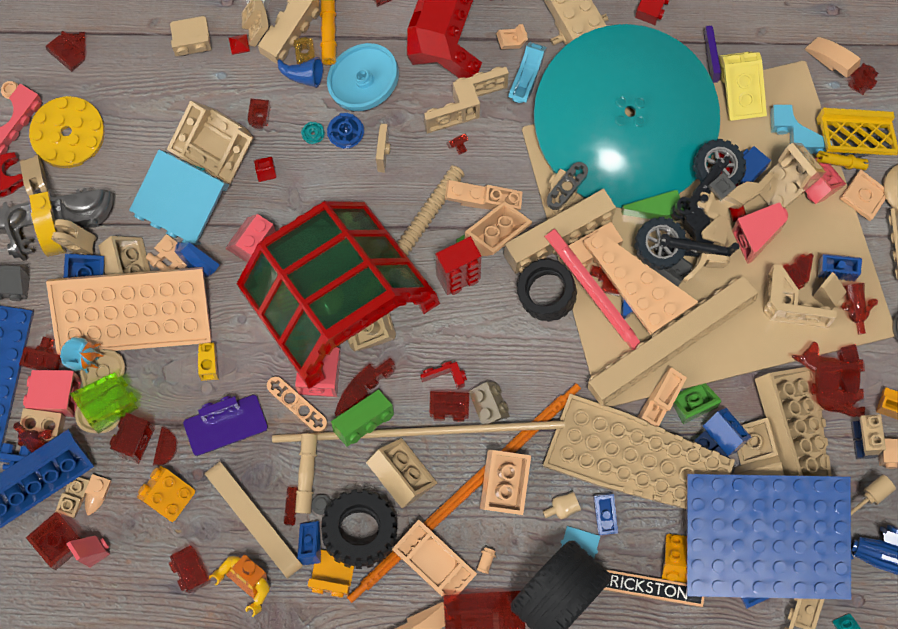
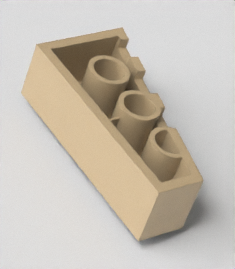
[258,0,321,65]

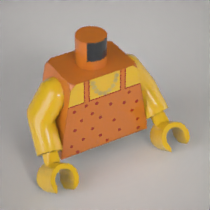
[209,555,270,617]

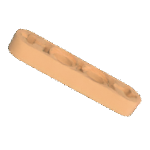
[267,377,328,433]

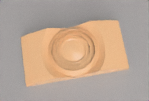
[392,519,477,604]

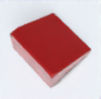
[254,157,276,182]

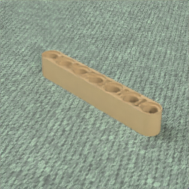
[204,461,303,579]

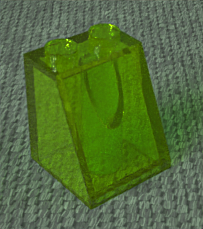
[70,372,138,434]

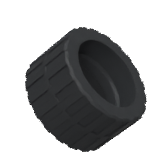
[517,259,577,322]

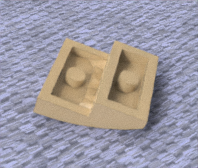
[242,0,268,47]

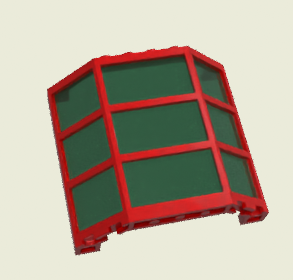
[236,201,440,389]

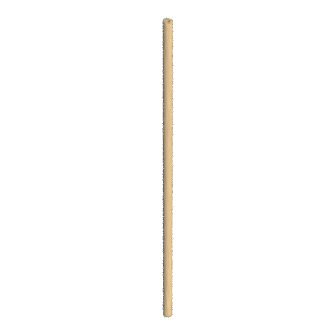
[272,421,565,443]

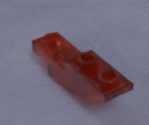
[335,358,396,418]

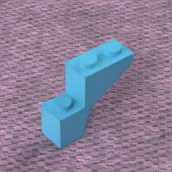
[508,42,547,103]
[770,105,832,155]

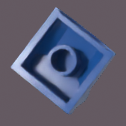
[174,242,220,277]

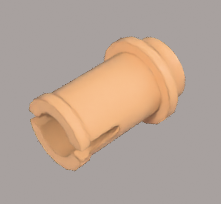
[476,548,496,574]

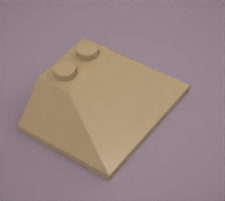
[167,101,253,186]

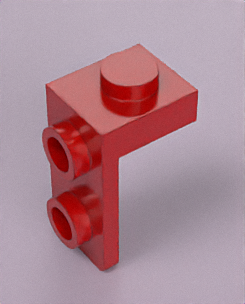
[420,361,467,390]

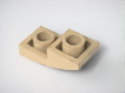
[55,477,89,518]

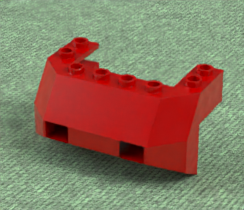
[407,0,492,78]

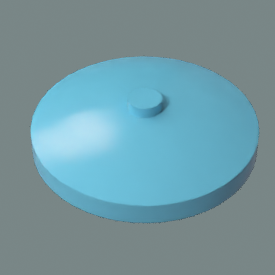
[327,43,399,111]

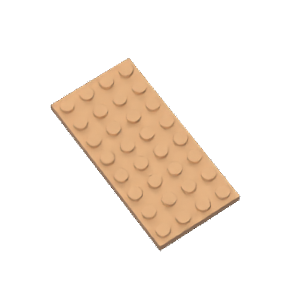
[46,267,212,355]

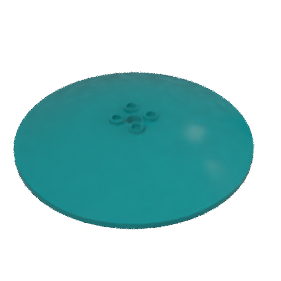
[534,24,720,208]

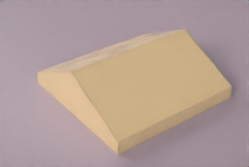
[737,417,779,465]

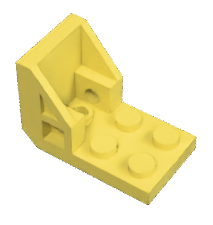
[718,51,767,121]

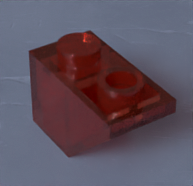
[783,253,814,290]

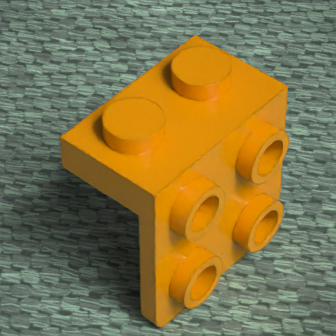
[137,466,195,522]
[661,534,687,583]
[308,550,355,598]

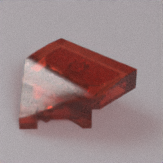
[45,31,85,72]

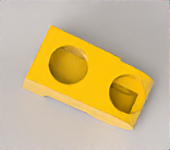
[198,342,219,381]

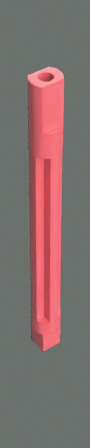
[544,228,641,350]

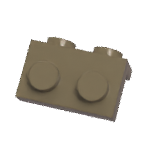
[468,382,510,425]

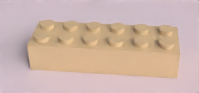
[504,189,616,274]

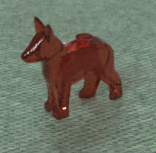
[792,342,865,417]

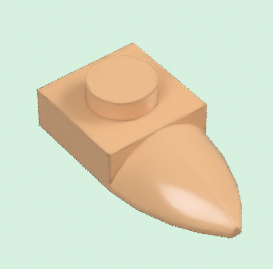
[85,474,112,515]

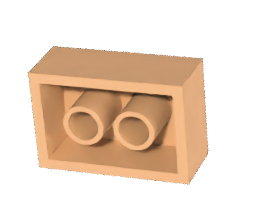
[480,450,531,515]

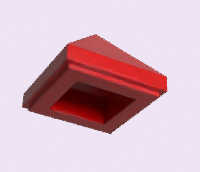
[228,34,250,55]

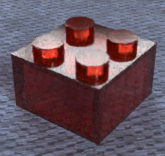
[110,412,155,464]
[26,511,82,570]

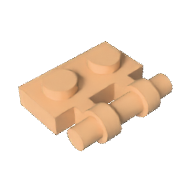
[146,234,188,270]

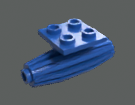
[851,525,898,575]

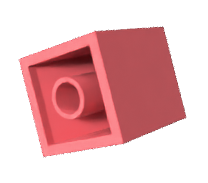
[732,202,788,264]
[226,214,276,263]
[295,343,341,397]
[23,370,82,417]

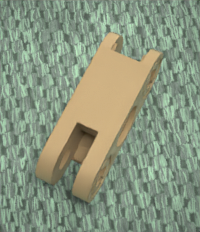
[20,154,49,196]
[52,219,96,255]

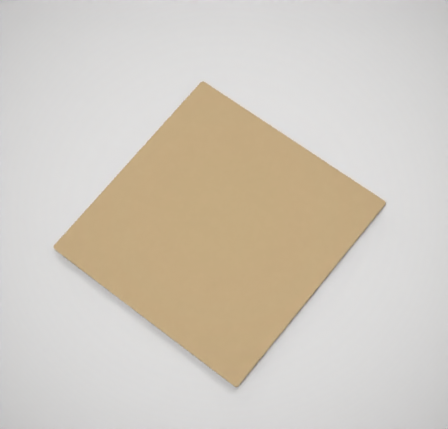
[522,61,894,407]

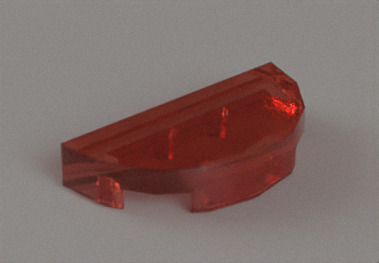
[153,427,177,466]

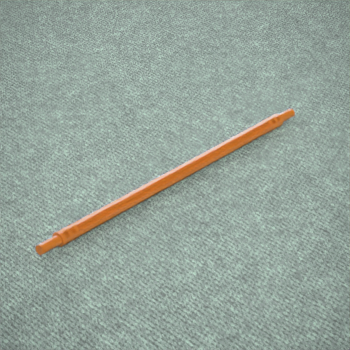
[347,383,581,603]

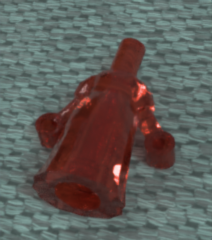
[841,283,878,335]
[13,422,52,453]

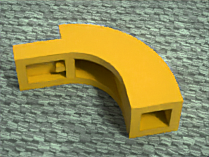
[29,192,66,257]

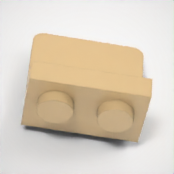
[170,16,212,56]

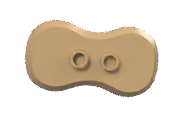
[75,349,125,433]

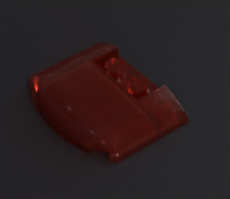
[443,591,526,629]

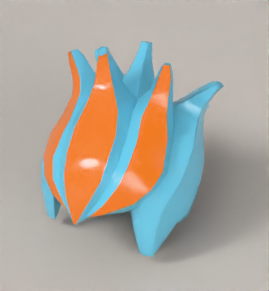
[60,336,104,373]

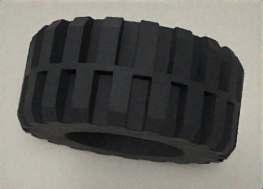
[321,489,398,569]

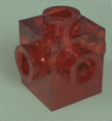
[848,63,879,95]

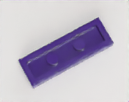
[704,26,721,83]

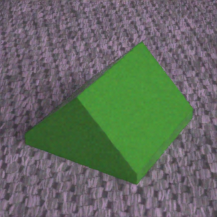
[673,383,721,424]

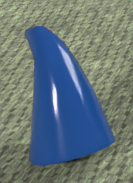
[278,56,323,88]

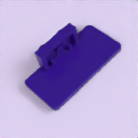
[183,395,268,456]

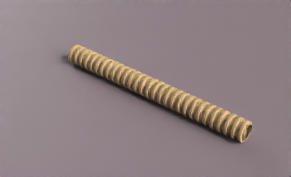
[357,165,465,306]

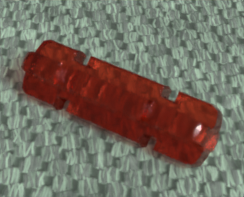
[283,487,298,526]

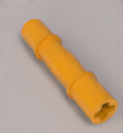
[320,0,337,65]

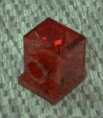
[248,98,271,129]

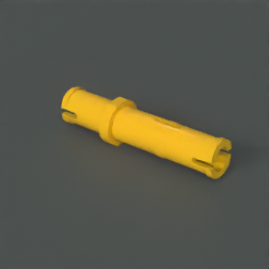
[816,151,869,171]

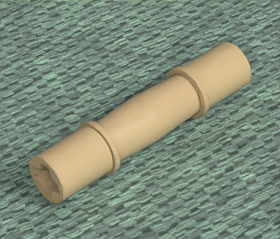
[295,434,318,514]

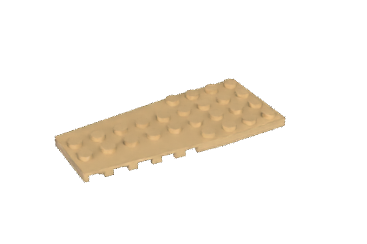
[543,394,735,509]

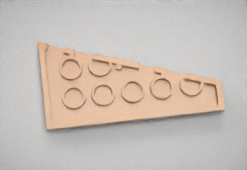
[583,231,698,335]

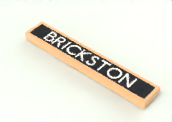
[604,570,704,608]

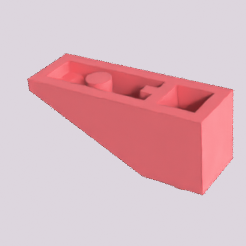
[66,535,110,568]

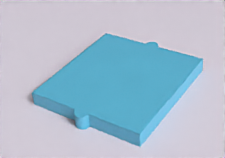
[560,526,600,558]

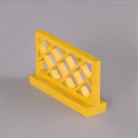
[816,108,898,156]

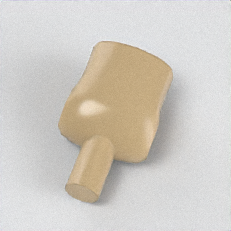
[543,492,581,519]

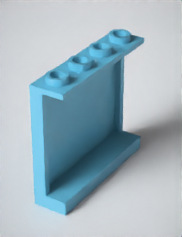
[129,149,230,245]

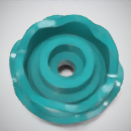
[301,122,325,144]

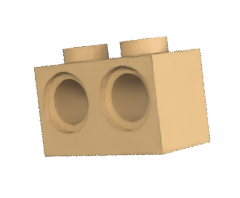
[18,408,66,442]

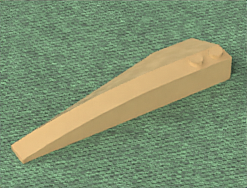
[755,366,831,476]

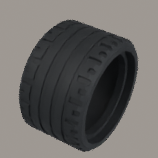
[511,541,612,629]

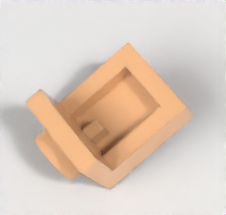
[496,24,528,49]

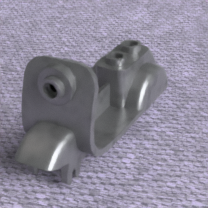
[0,187,113,261]

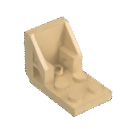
[756,142,826,208]
[763,264,837,328]

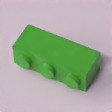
[331,389,394,447]

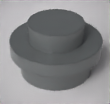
[312,495,331,515]

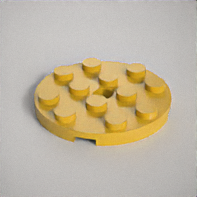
[29,96,105,168]

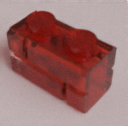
[430,391,469,422]
[169,545,211,594]

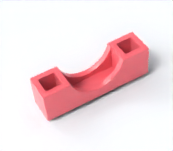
[0,84,42,155]

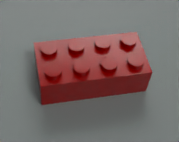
[436,236,482,295]

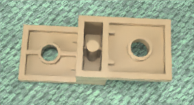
[424,67,509,134]

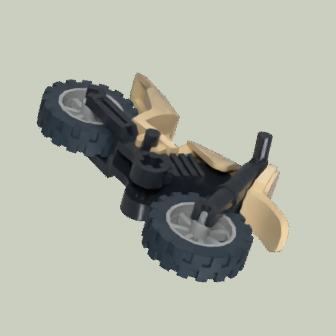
[634,139,774,283]

